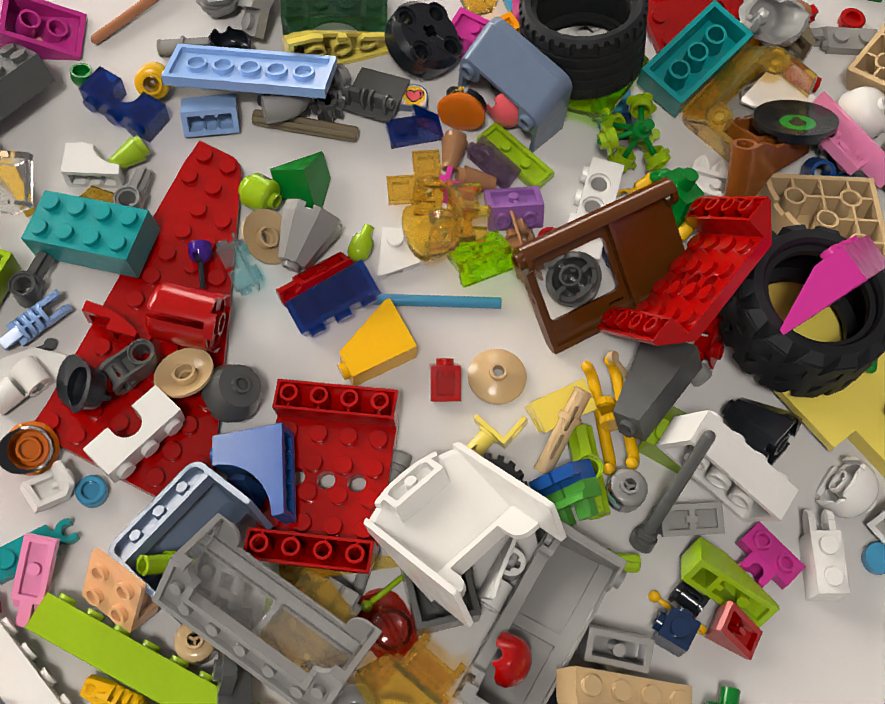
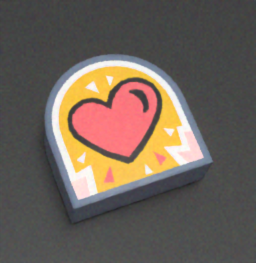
[400,84,428,113]

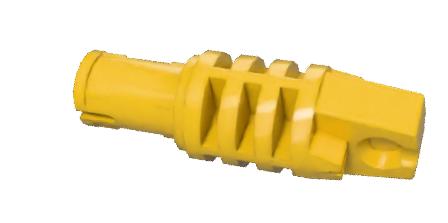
[80,674,148,704]

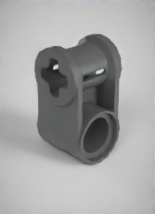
[98,339,161,395]

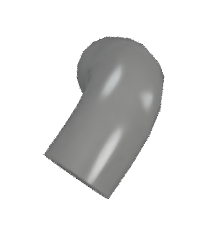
[261,94,312,124]

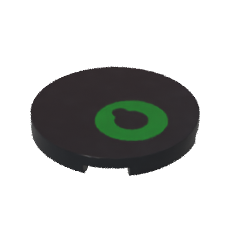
[752,100,839,145]

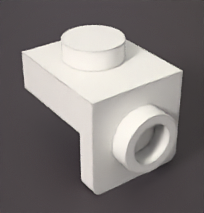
[20,460,75,514]

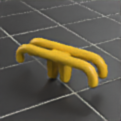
[581,355,640,475]

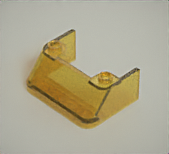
[682,45,818,162]

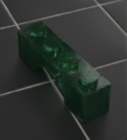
[281,0,387,35]

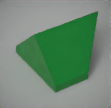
[270,151,331,208]

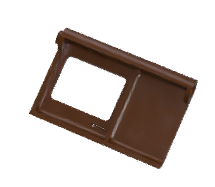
[511,177,685,355]

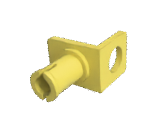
[466,414,528,456]

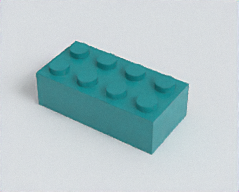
[637,0,754,118]
[21,190,160,278]

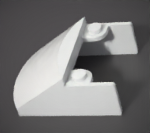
[363,442,567,628]

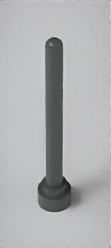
[629,430,716,554]

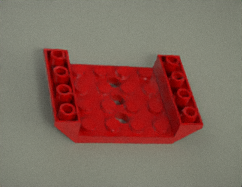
[597,196,772,346]
[243,379,399,575]

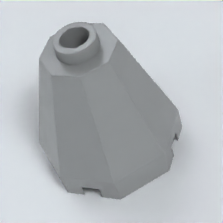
[278,199,343,273]

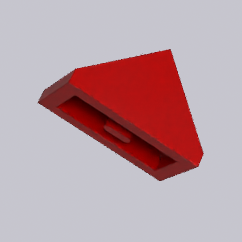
[704,600,763,660]

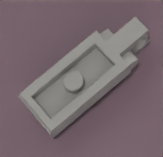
[810,26,877,55]

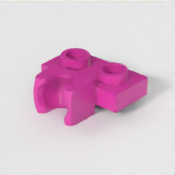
[736,521,806,590]

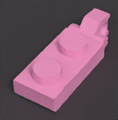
[10,533,60,627]

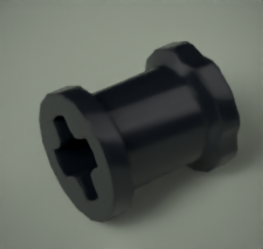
[667,580,710,619]

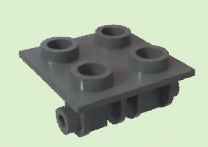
[341,67,411,123]

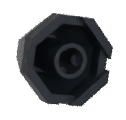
[722,397,802,466]

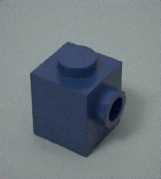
[651,606,701,657]

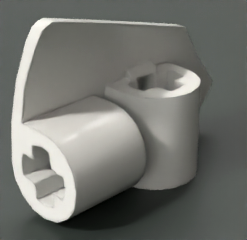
[740,67,817,109]
[0,347,67,416]
[477,537,526,614]

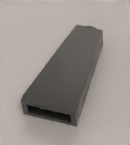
[613,342,702,441]

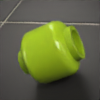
[238,173,282,211]

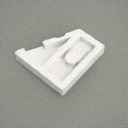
[377,227,439,281]

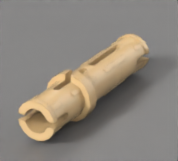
[534,386,593,474]

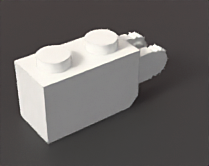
[799,510,850,601]

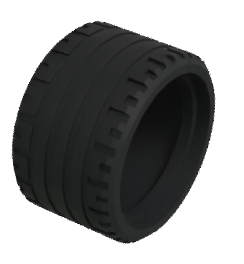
[519,0,649,100]

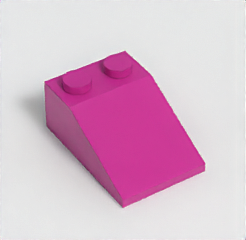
[0,0,87,61]

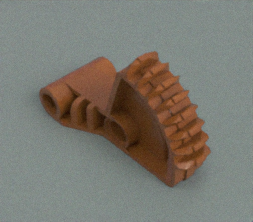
[723,116,810,196]

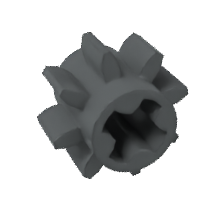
[311,90,345,122]

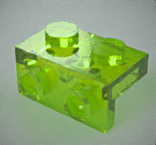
[446,230,514,288]

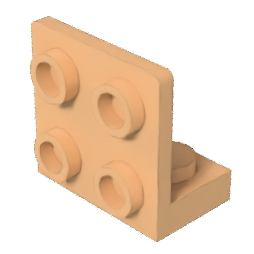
[82,548,159,633]

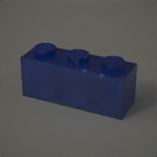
[284,259,382,338]

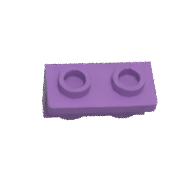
[484,186,544,231]

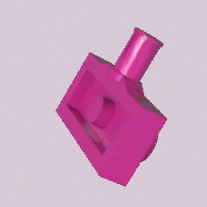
[451,7,489,58]

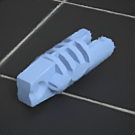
[0,289,73,350]

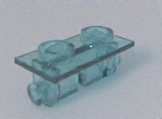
[216,233,263,296]

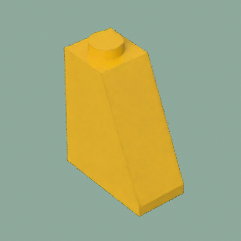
[337,298,417,386]

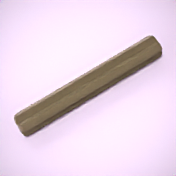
[251,109,359,142]

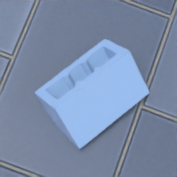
[180,93,240,138]

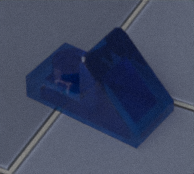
[386,104,444,149]

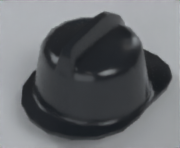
[56,354,112,413]

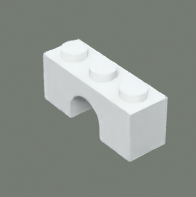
[83,385,186,483]

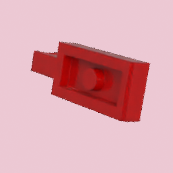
[276,252,356,307]

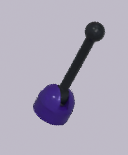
[188,240,212,289]

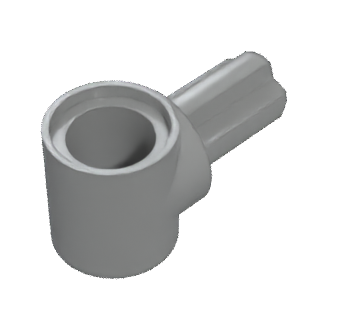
[113,166,152,209]

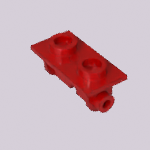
[694,314,724,370]

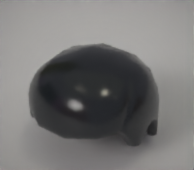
[208,26,252,49]

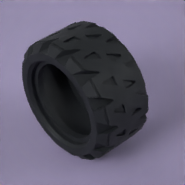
[718,224,885,398]

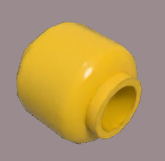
[134,61,171,100]

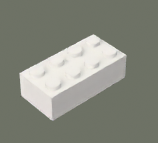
[656,410,799,522]

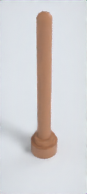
[90,0,159,44]

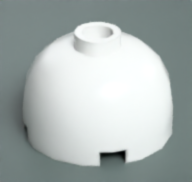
[838,86,885,139]
[816,455,879,519]

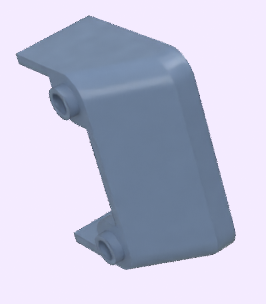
[458,17,573,153]
[108,462,274,625]

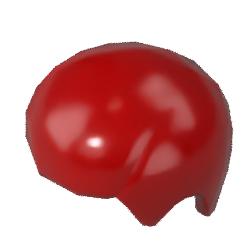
[492,631,532,688]

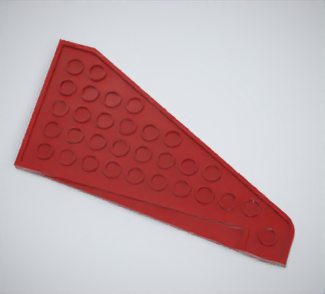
[35,141,243,498]

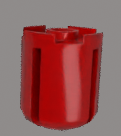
[145,282,231,353]

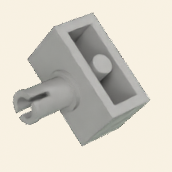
[577,624,655,674]

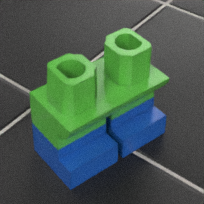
[528,458,602,527]

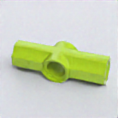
[567,424,611,520]

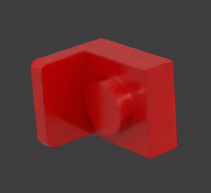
[429,358,461,402]

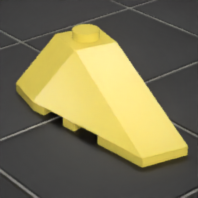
[282,30,390,65]

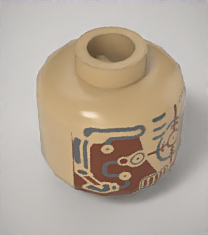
[174,624,218,665]

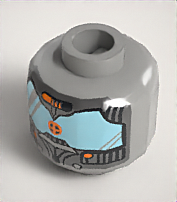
[605,468,648,513]

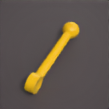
[648,590,707,636]

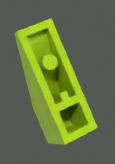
[681,536,780,628]

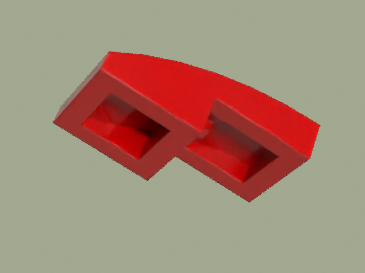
[82,300,141,345]

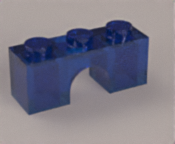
[79,66,170,143]

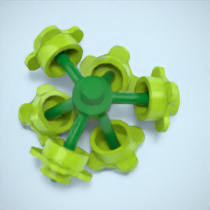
[597,92,671,173]

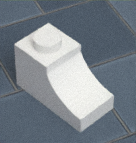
[61,141,125,189]

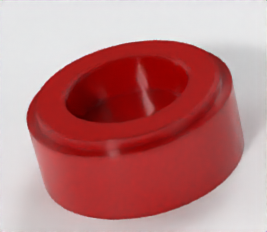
[837,8,866,28]

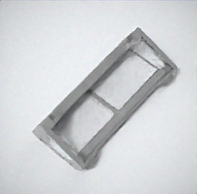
[152,513,382,704]

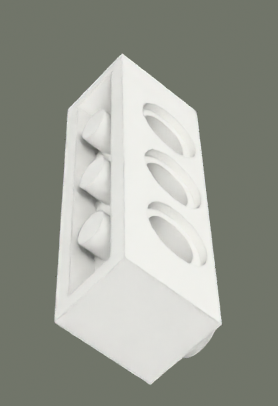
[567,156,625,262]

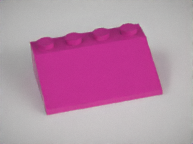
[780,235,885,335]

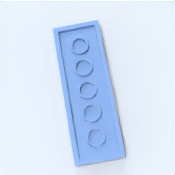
[161,44,337,99]

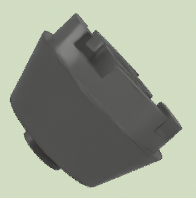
[546,251,602,307]
[201,364,261,423]

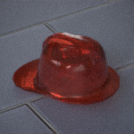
[357,588,419,663]

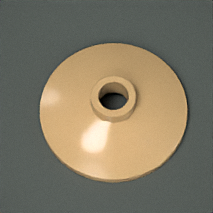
[242,209,282,265]
[154,348,214,398]
[468,349,527,405]

